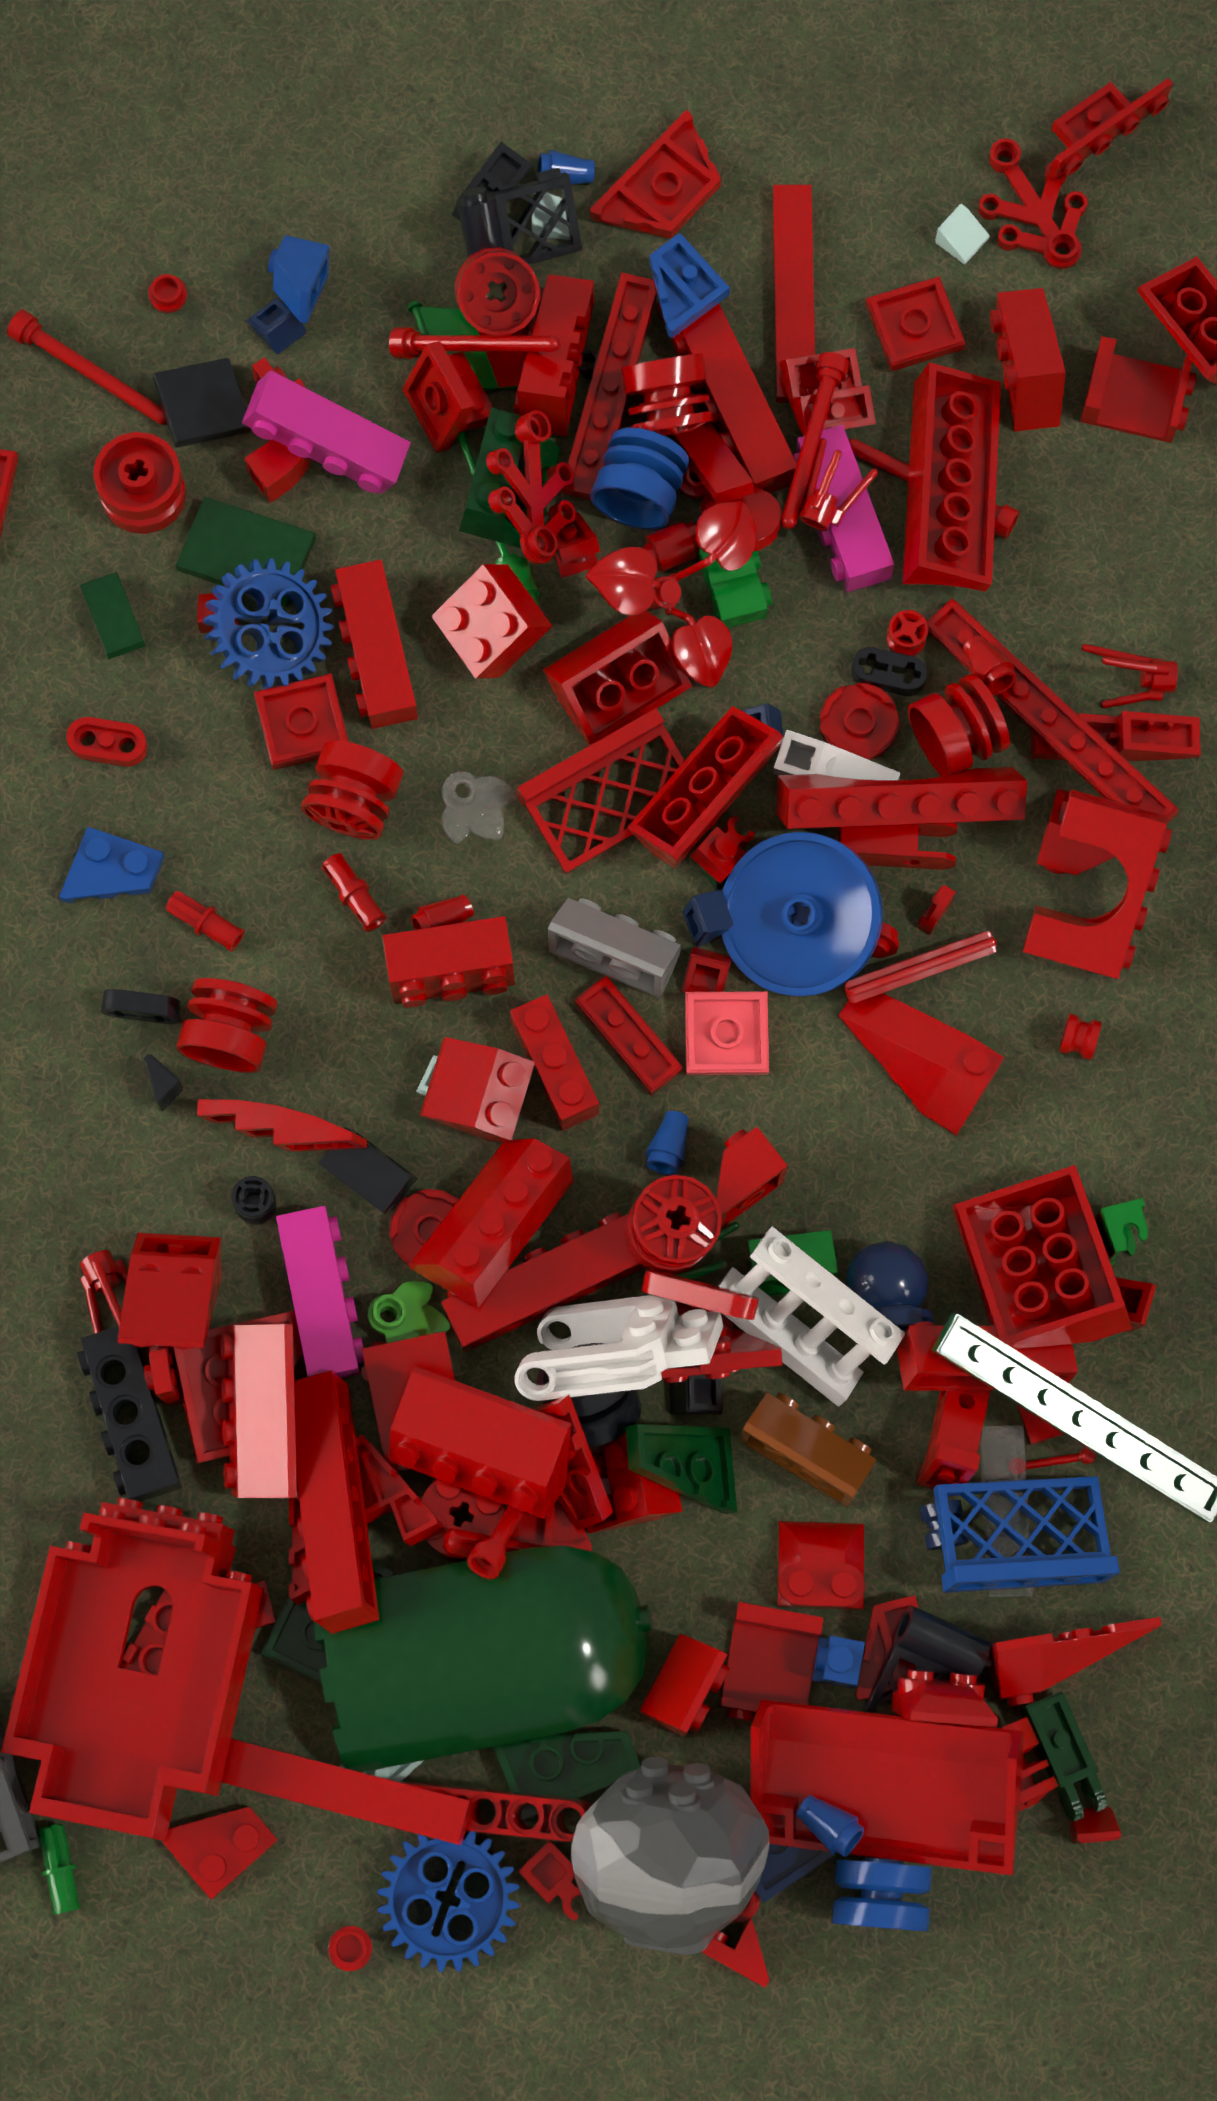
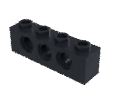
[77,1326,183,1502]

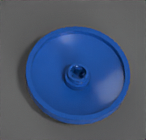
[722,832,883,996]

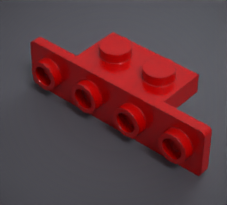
[1048,78,1174,181]

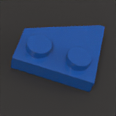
[649,233,730,339]
[59,827,165,903]

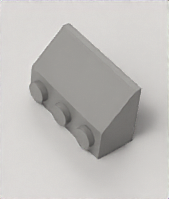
[548,898,681,999]

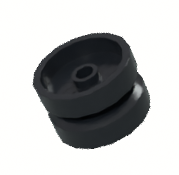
[536,1343,642,1447]

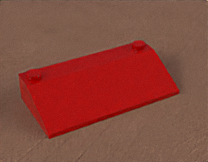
[750,1700,1024,1876]

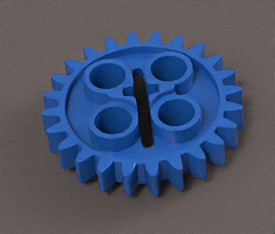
[203,558,334,689]
[377,1831,520,1972]

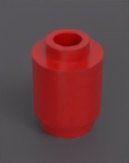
[642,521,700,573]

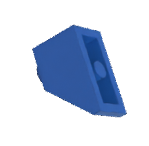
[268,235,330,324]

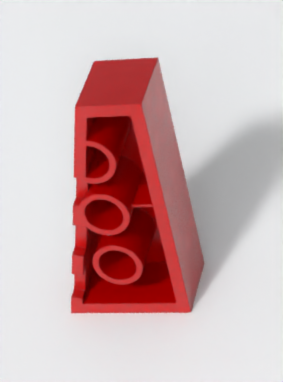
[514,274,595,437]

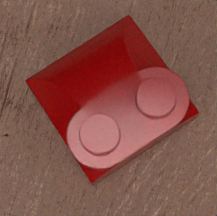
[777,1521,865,1610]
[891,1669,998,1727]

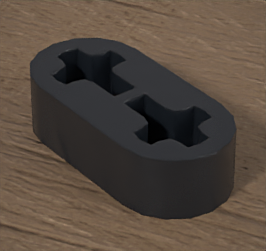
[851,647,927,696]
[101,989,181,1024]

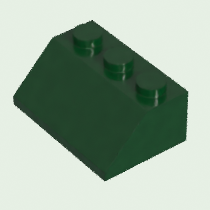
[459,408,560,548]

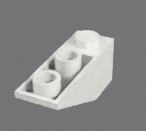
[773,730,900,780]

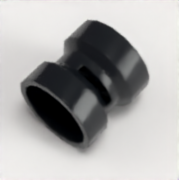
[231,1176,277,1225]

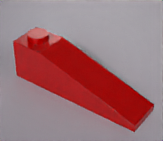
[838,993,1005,1136]
[990,1617,1162,1707]

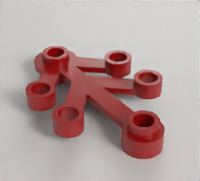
[978,138,1088,269]
[486,410,576,565]

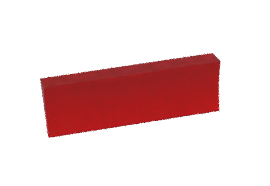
[902,362,1001,592]

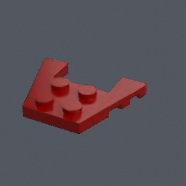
[289,1434,444,1605]

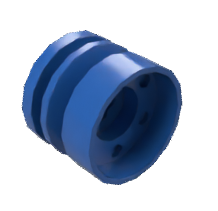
[590,428,689,530]

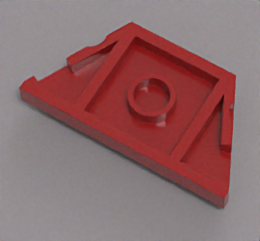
[589,110,721,239]

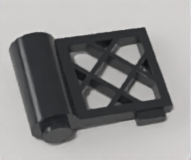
[457,168,583,265]
[862,1606,994,1717]

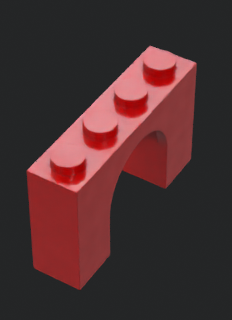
[1023,789,1172,979]

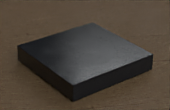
[153,358,251,448]

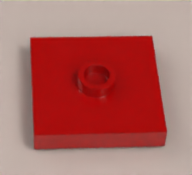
[865,276,966,372]
[254,673,349,770]

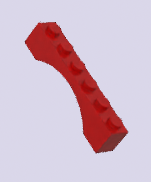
[776,767,1027,829]

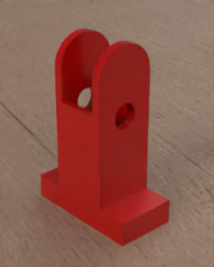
[838,822,958,870]
[916,1390,991,1496]

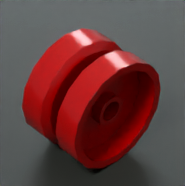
[93,432,187,534]

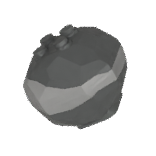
[571,1757,769,1955]

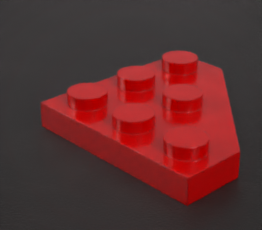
[171,1311,303,1463]

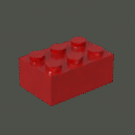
[382,916,515,1008]

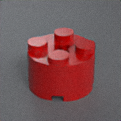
[421,1479,505,1563]

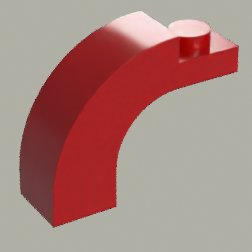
[244,357,312,503]

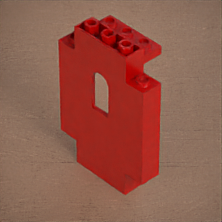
[1,1498,264,1841]

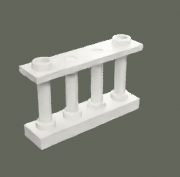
[718,1227,906,1407]

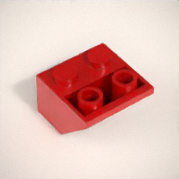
[587,1433,683,1534]
[639,1633,730,1738]

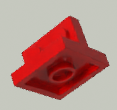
[402,341,493,453]

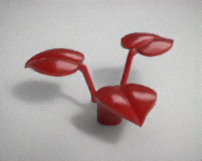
[586,501,756,688]

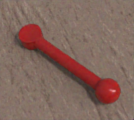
[1008,1448,1096,1476]

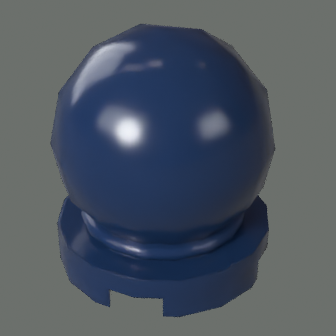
[845,1241,934,1340]

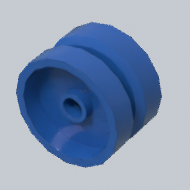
[832,1858,932,1931]

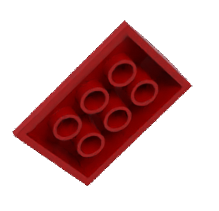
[956,1165,1132,1349]

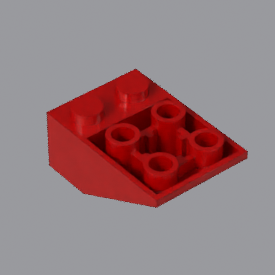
[118,1233,222,1350]

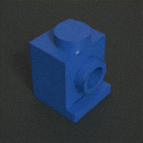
[812,1636,865,1689]

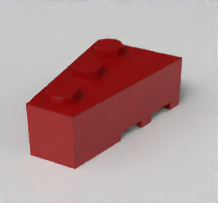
[990,288,1066,432]

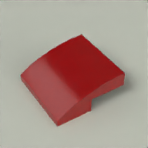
[780,348,876,436]

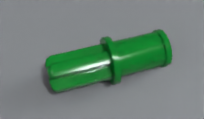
[39,1824,81,1915]

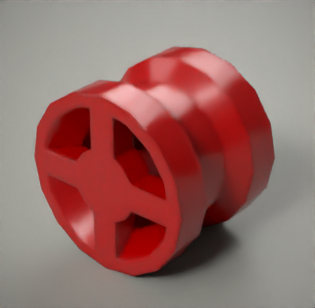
[886,610,928,657]
[1059,1013,1102,1061]

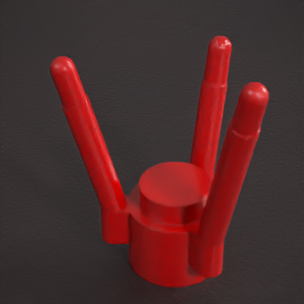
[799,438,878,531]
[1081,644,1178,708]
[80,1250,128,1334]

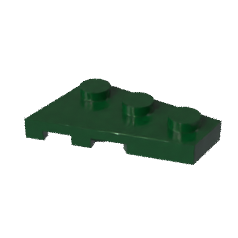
[626,1424,737,1514]
[494,1731,641,1821]

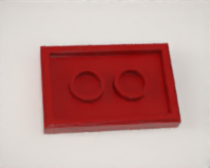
[362,1331,455,1471]

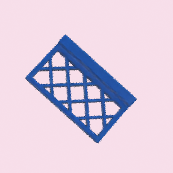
[933,1476,1120,1593]

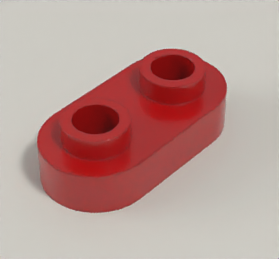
[66,717,148,767]

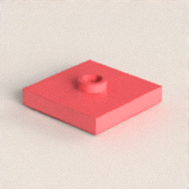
[685,992,769,1075]

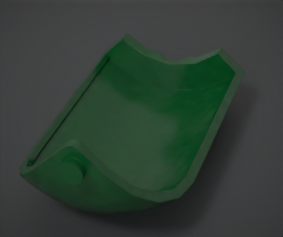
[314,1546,653,1773]

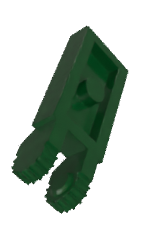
[1020,1691,1107,1822]

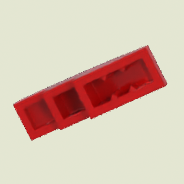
[1031,711,1201,761]
[197,1099,367,1152]

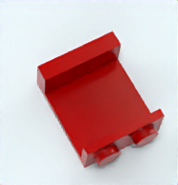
[1080,336,1197,443]
[720,1602,824,1722]

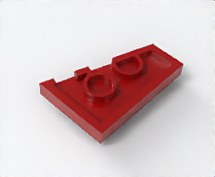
[533,1394,613,1530]

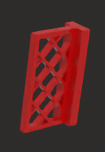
[515,708,685,874]

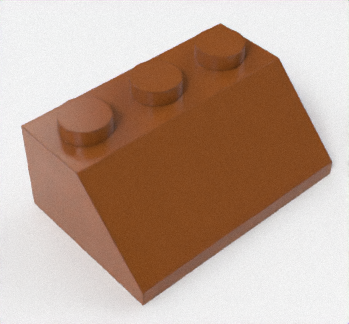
[739,1392,877,1508]

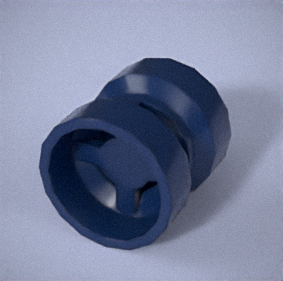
[919,1500,969,1550]

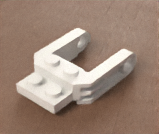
[515,1295,723,1401]

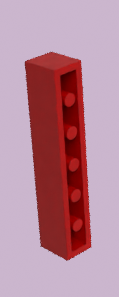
[655,301,797,493]
[441,1212,683,1353]
[294,1370,379,1634]

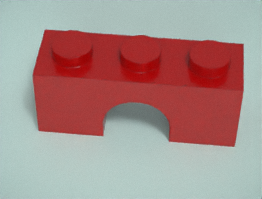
[510,994,599,1131]

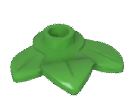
[367,1281,451,1343]

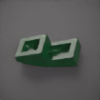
[80,572,146,660]

